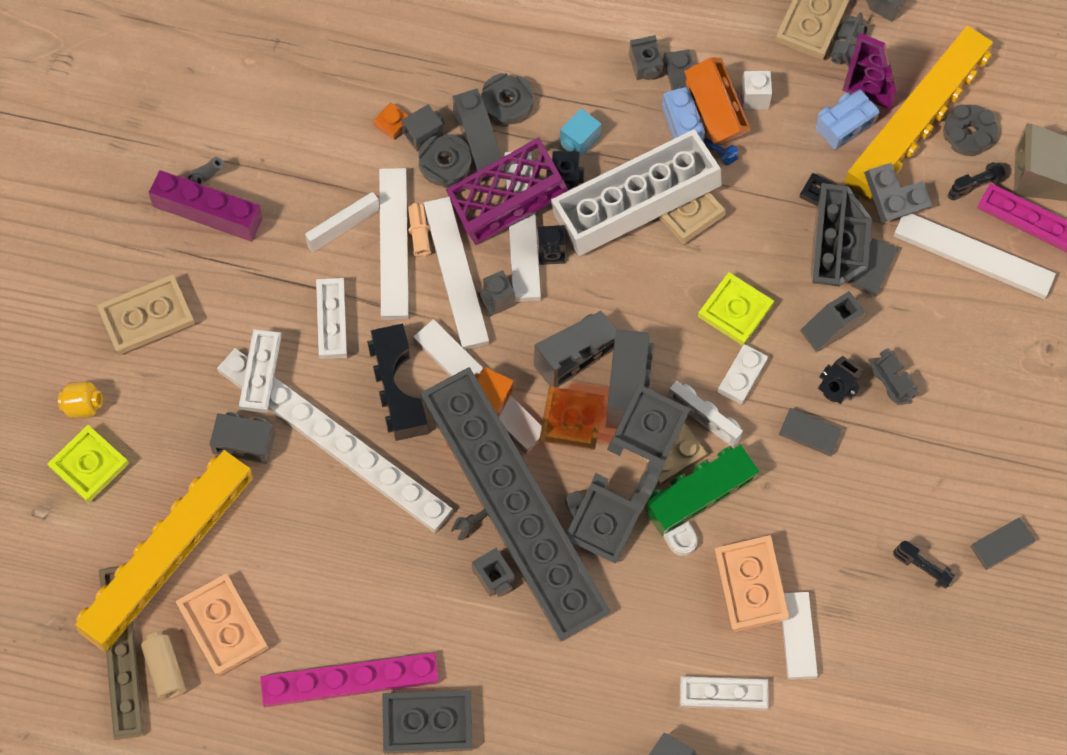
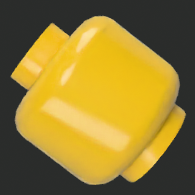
[58,382,102,419]

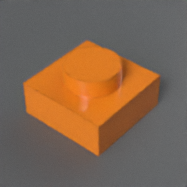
[373,102,409,140]

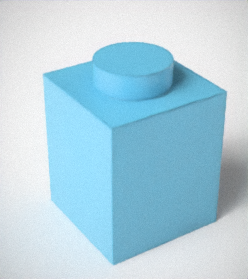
[560,108,601,157]

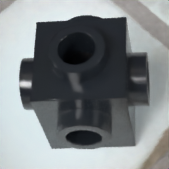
[546,151,584,190]
[817,355,865,404]

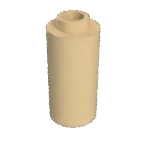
[141,632,186,701]

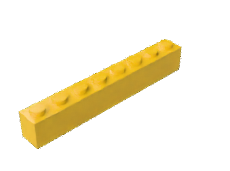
[844,25,993,201]
[75,450,253,653]

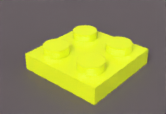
[698,272,774,346]
[47,425,129,503]

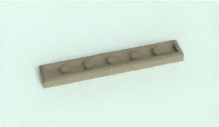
[99,567,144,740]

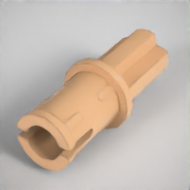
[408,203,431,257]

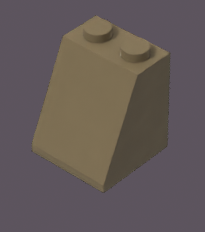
[1014,123,1067,201]

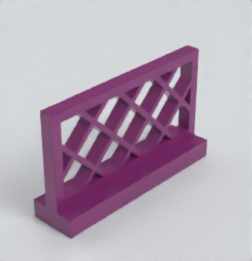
[446,137,569,245]

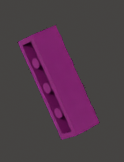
[148,170,262,242]

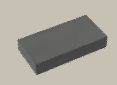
[851,238,897,297]
[779,408,842,457]
[971,517,1035,570]

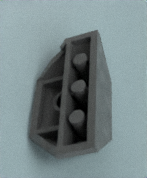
[811,183,872,287]

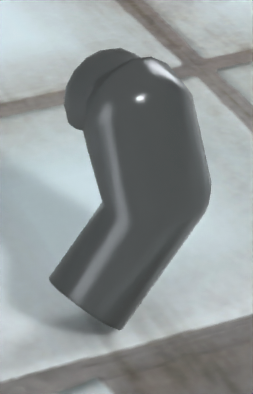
[188,157,224,185]

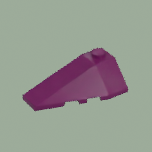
[842,33,897,110]

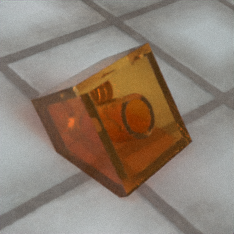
[539,386,605,450]

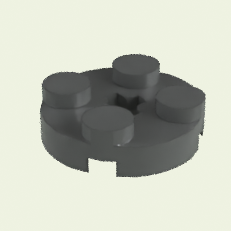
[481,73,533,127]
[943,104,998,156]
[419,134,472,188]

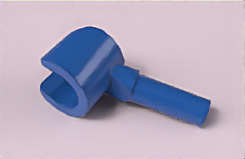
[703,138,739,165]

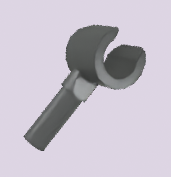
[565,491,583,520]
[451,509,487,540]

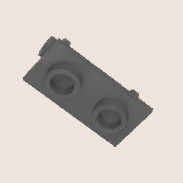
[830,12,868,69]
[868,348,919,405]

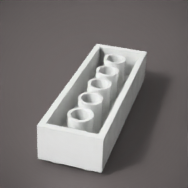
[551,129,722,256]

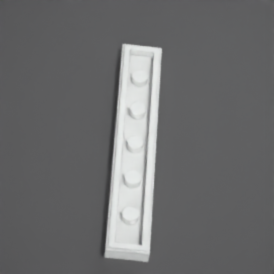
[505,152,541,302]
[379,168,409,320]
[423,197,489,350]
[893,214,1056,300]
[413,319,547,453]

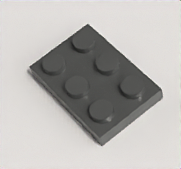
[382,690,473,754]

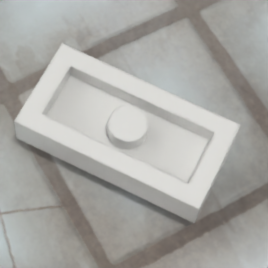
[718,344,768,405]

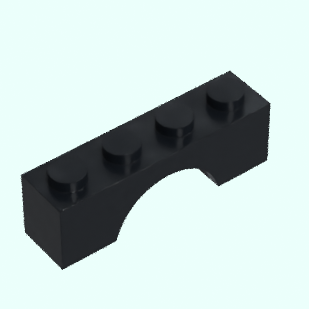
[367,323,428,441]

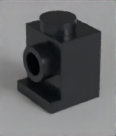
[537,225,566,265]

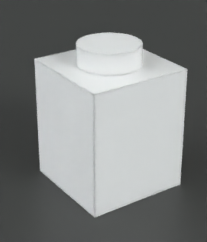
[741,71,772,110]

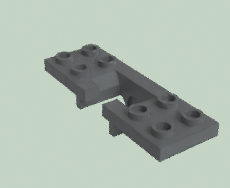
[566,384,690,564]

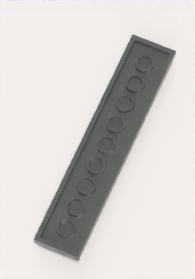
[420,367,611,642]

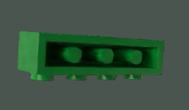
[643,444,759,536]

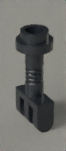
[948,162,1005,201]
[893,541,955,589]

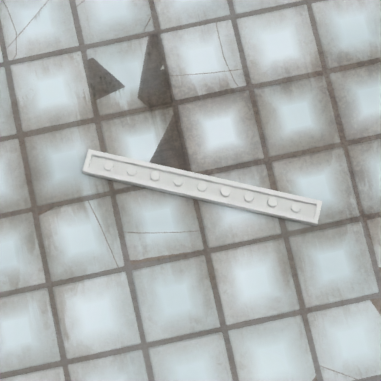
[217,348,453,533]

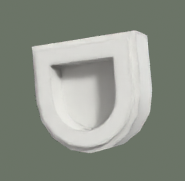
[663,522,697,556]

